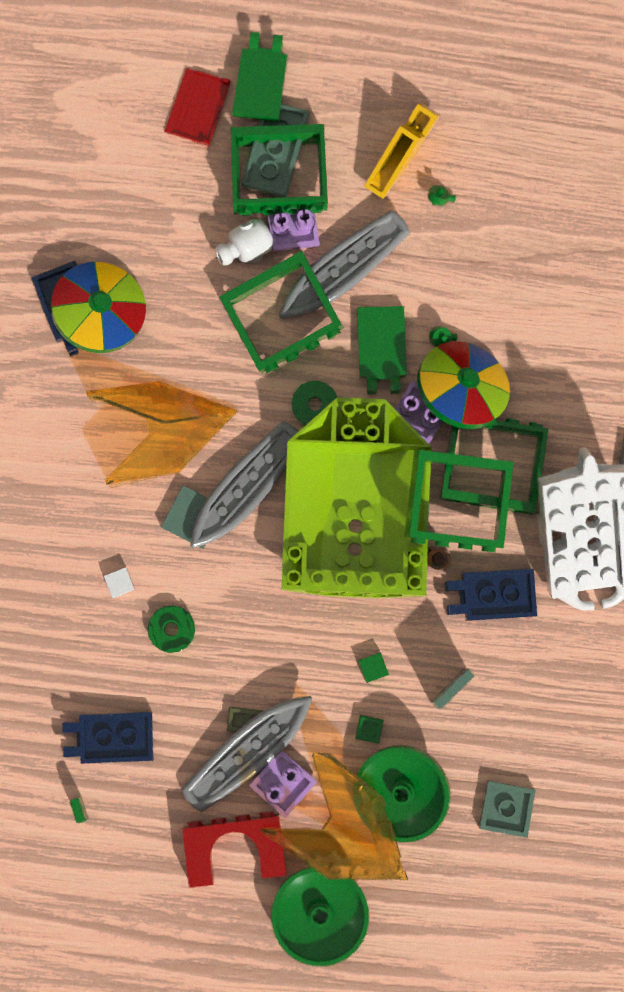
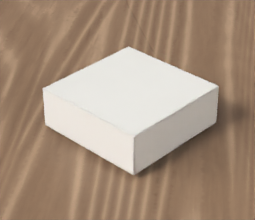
[104,567,135,598]

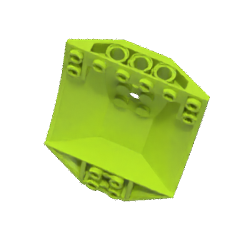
[281,397,432,599]

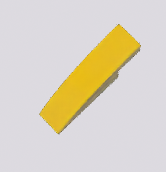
[364,103,440,199]

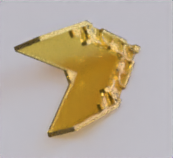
[86,381,238,488]
[260,752,408,880]

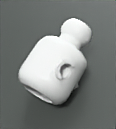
[215,219,274,266]

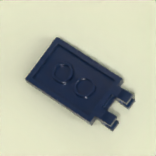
[31,261,79,357]
[445,569,537,621]
[62,712,153,764]

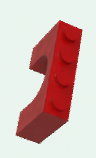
[182,811,286,888]

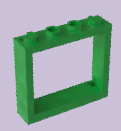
[231,124,328,216]
[219,251,344,374]
[440,418,549,515]
[404,450,514,553]

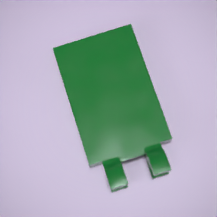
[232,32,288,122]
[357,306,407,395]

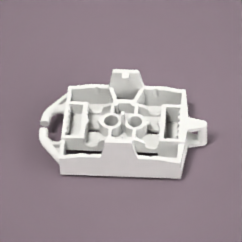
[536,447,624,611]

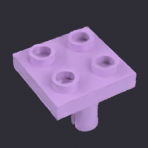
[268,210,320,253]
[395,381,443,444]
[249,751,317,818]

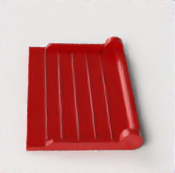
[164,68,231,146]

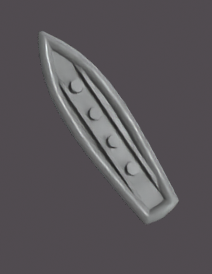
[279,210,410,318]
[190,422,298,548]
[182,696,312,812]

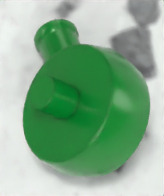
[427,185,456,206]
[429,326,458,347]

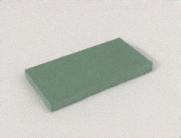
[241,104,310,198]

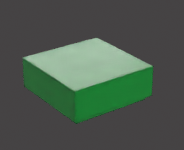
[358,652,389,683]
[355,715,384,744]
[70,796,89,824]

